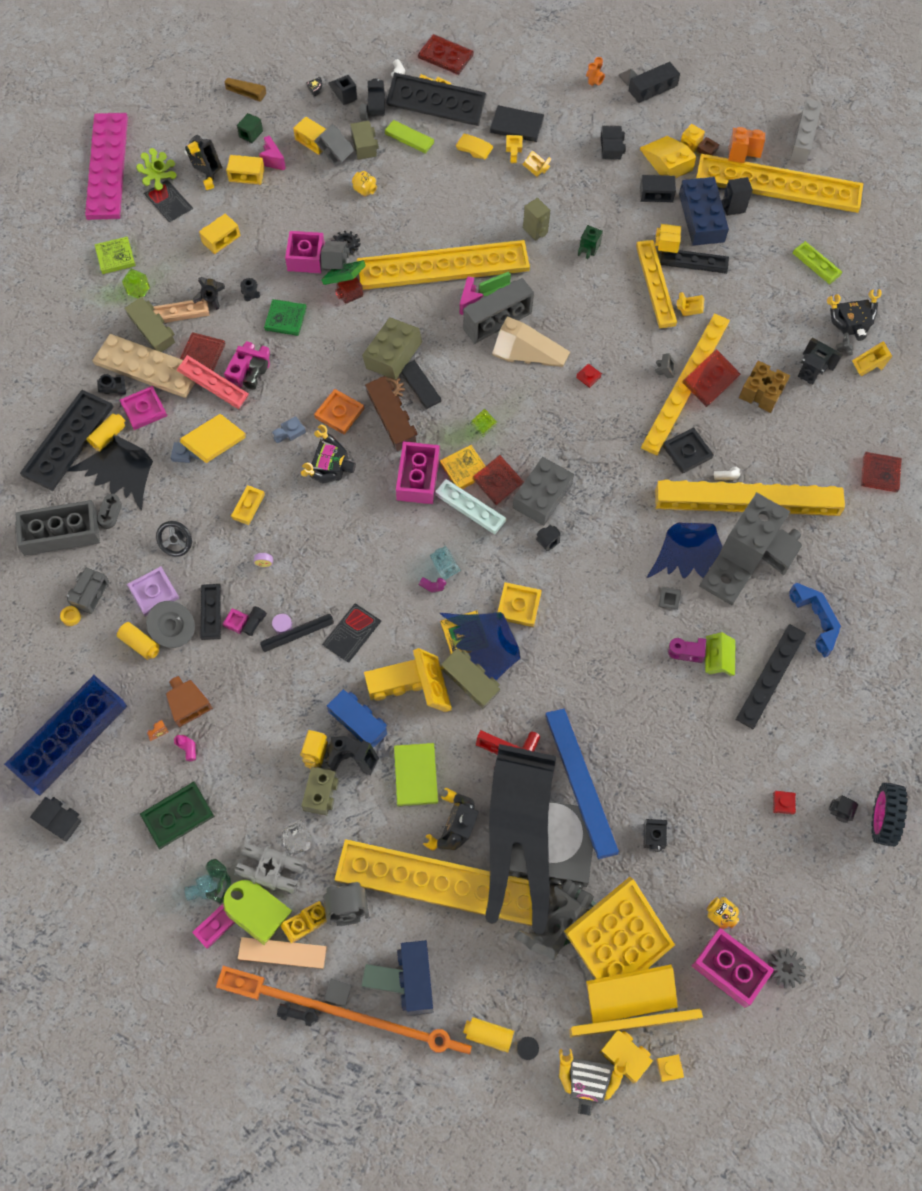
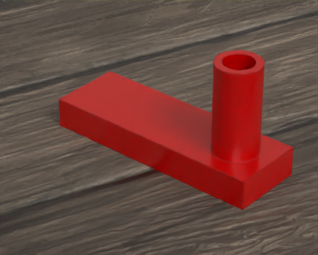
[476,730,540,755]

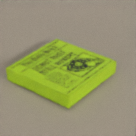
[94,236,136,274]

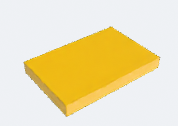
[180,414,246,463]
[413,648,452,712]

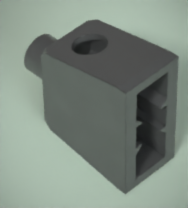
[762,529,802,575]

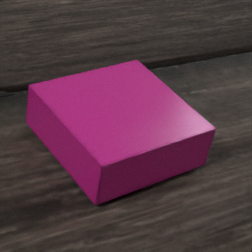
[223,608,249,634]

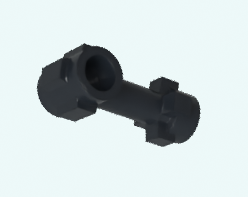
[277,1002,320,1027]

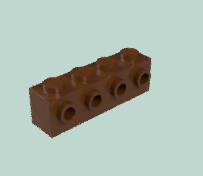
[365,376,418,451]

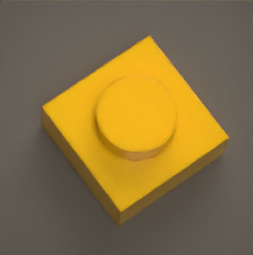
[656,1054,684,1082]

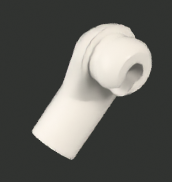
[391,59,405,78]
[714,467,740,480]

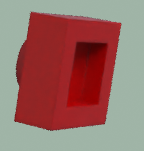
[576,363,602,388]
[773,791,796,815]

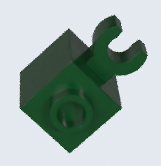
[578,225,603,259]

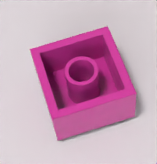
[285,231,325,273]

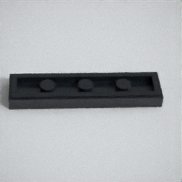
[660,250,729,274]

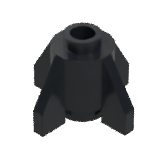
[193,277,225,310]

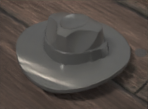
[146,601,195,648]

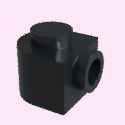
[536,524,561,551]
[829,795,858,823]

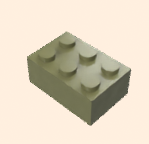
[362,317,422,380]

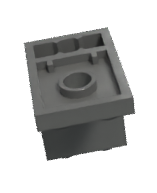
[699,492,790,605]

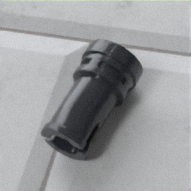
[242,606,267,636]

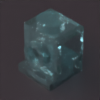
[430,545,461,580]

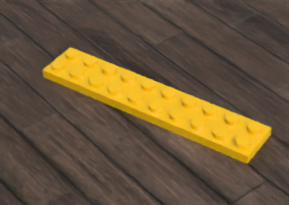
[696,154,863,213]
[357,240,530,290]
[334,839,532,926]

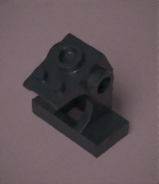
[798,337,843,385]
[325,736,379,776]

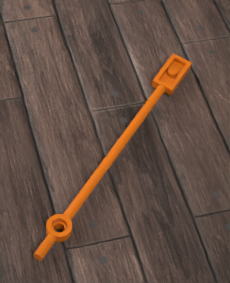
[216,966,472,1055]

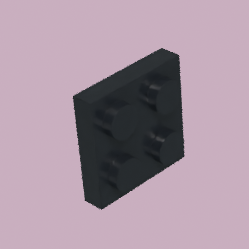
[663,427,714,474]

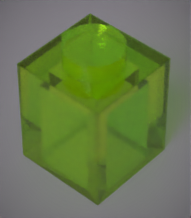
[122,268,150,298]
[471,408,497,437]

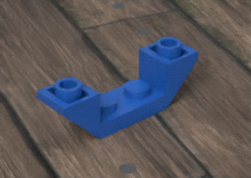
[789,583,841,658]

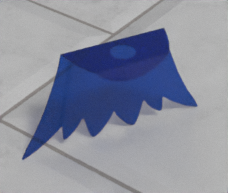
[647,522,723,579]
[440,612,521,681]

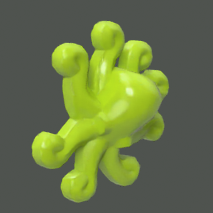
[136,148,176,190]

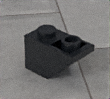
[328,75,357,106]

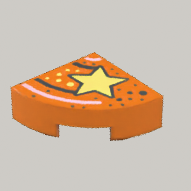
[147,720,169,741]

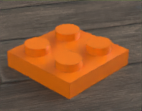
[314,389,365,435]

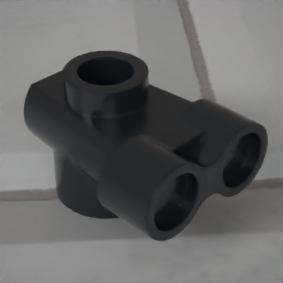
[97,374,126,395]

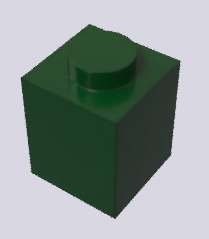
[237,113,263,143]

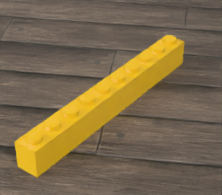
[655,479,845,516]

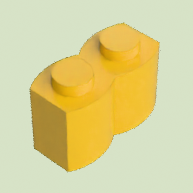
[655,224,681,253]
[300,730,329,769]

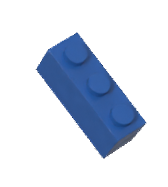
[327,689,387,748]

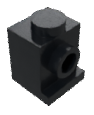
[644,819,667,852]

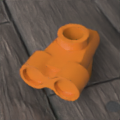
[586,57,605,86]

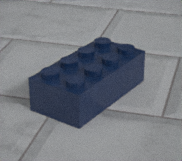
[679,177,729,246]

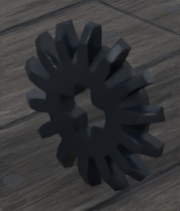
[331,231,361,254]

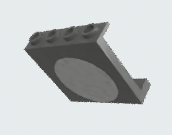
[509,801,593,889]

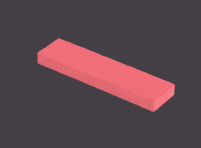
[177,355,249,409]

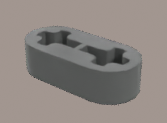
[97,494,122,529]

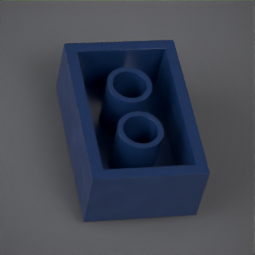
[397,940,434,1016]

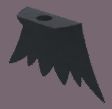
[68,434,153,510]

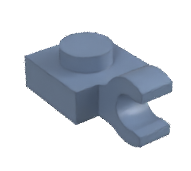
[272,416,306,443]
[171,442,200,463]

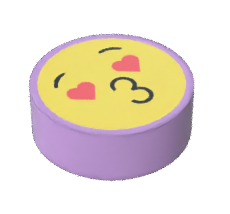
[254,553,273,567]

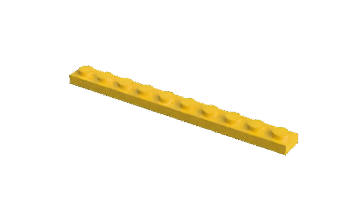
[641,313,730,456]

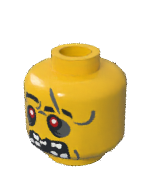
[707,897,739,929]

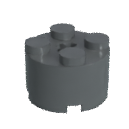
[323,882,369,926]

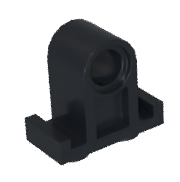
[367,78,385,116]

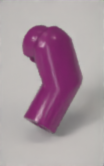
[418,577,446,593]

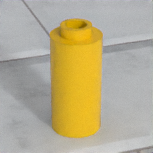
[86,413,125,452]
[117,622,160,660]
[463,1017,514,1053]

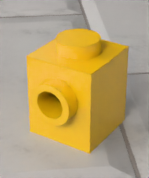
[681,124,705,153]

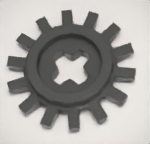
[767,948,806,988]

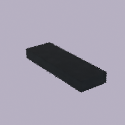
[401,360,441,409]
[200,584,221,640]

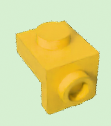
[522,150,551,177]
[677,292,705,316]

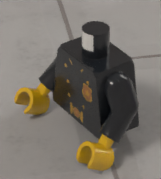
[185,135,223,190]
[827,289,882,341]
[423,788,479,851]

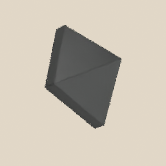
[619,69,638,86]

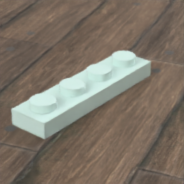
[435,479,506,535]

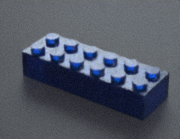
[4,675,128,796]

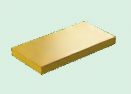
[586,964,678,1023]

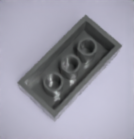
[463,278,534,344]
[15,500,100,556]

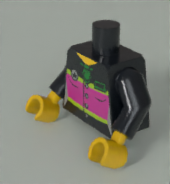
[301,425,356,484]

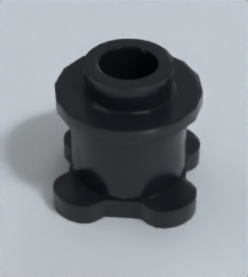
[240,278,260,302]

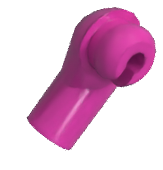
[174,735,196,761]

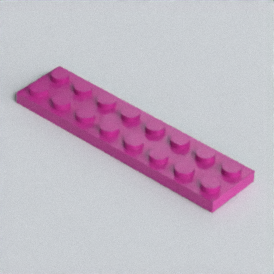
[85,113,128,220]

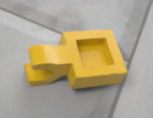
[506,135,523,163]

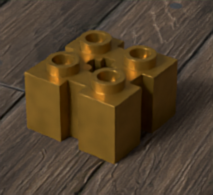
[739,360,790,413]

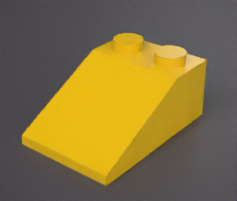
[640,136,696,179]

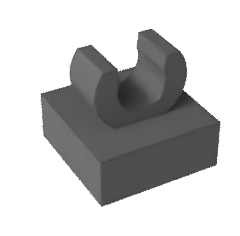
[655,353,676,379]

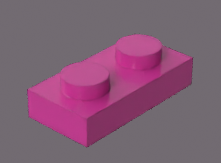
[192,904,235,949]

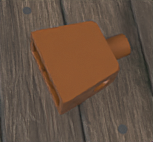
[166,676,213,728]

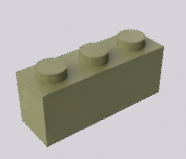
[124,296,175,352]
[441,648,500,709]

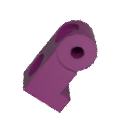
[667,638,706,663]

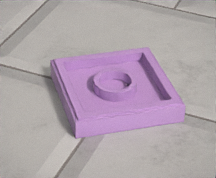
[127,566,179,617]

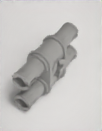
[234,843,306,894]

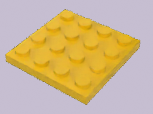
[564,877,675,979]

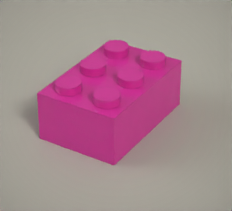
[396,442,440,504]
[691,928,774,1008]

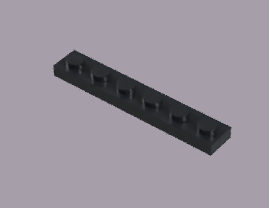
[735,624,806,729]

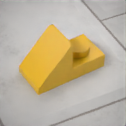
[852,341,892,376]

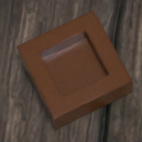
[696,137,720,156]

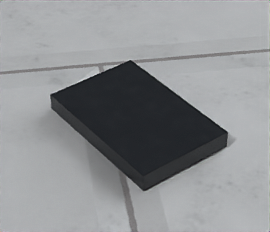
[490,105,544,142]

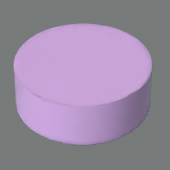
[272,614,292,634]

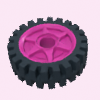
[871,782,908,847]

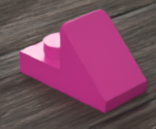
[259,135,286,170]
[459,277,484,315]

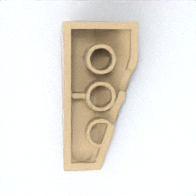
[492,317,570,367]

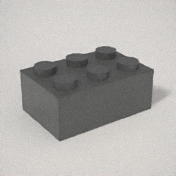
[512,456,574,526]

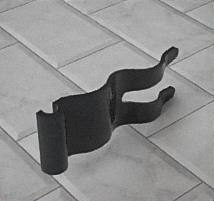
[485,744,557,934]

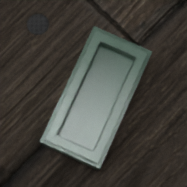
[362,964,405,994]

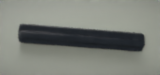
[260,614,334,652]

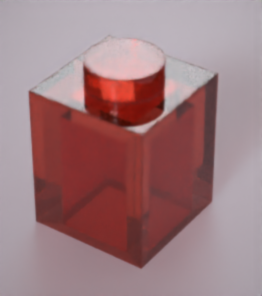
[335,276,363,304]

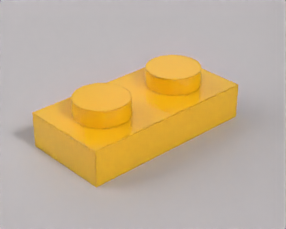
[231,485,265,525]

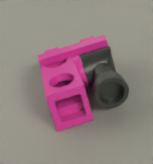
[224,341,270,390]

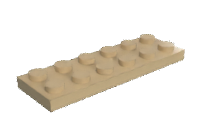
[92,334,196,398]

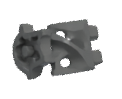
[514,880,594,961]

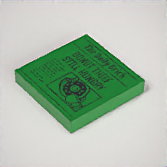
[321,260,366,285]
[264,299,307,336]

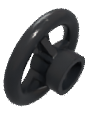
[156,521,192,557]

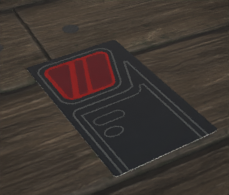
[143,180,193,223]
[322,603,382,663]

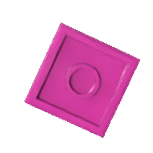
[120,386,167,430]

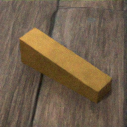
[224,78,267,102]

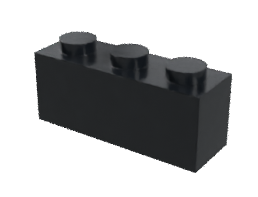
[628,61,680,103]

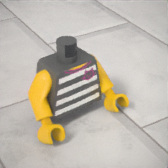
[559,1049,628,1116]

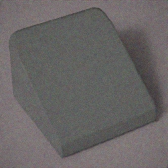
[659,586,681,610]

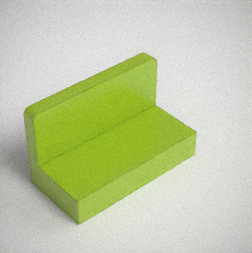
[705,632,735,676]

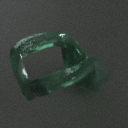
[205,859,231,903]

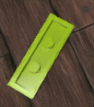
[385,120,434,154]
[792,241,842,285]

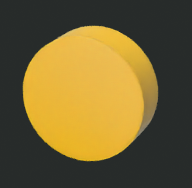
[60,606,81,626]

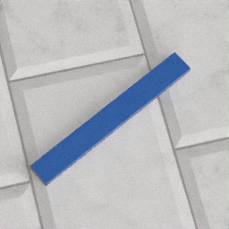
[545,708,619,860]

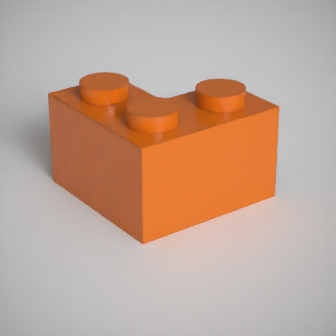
[728,127,765,163]

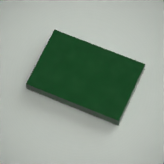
[139,782,215,849]

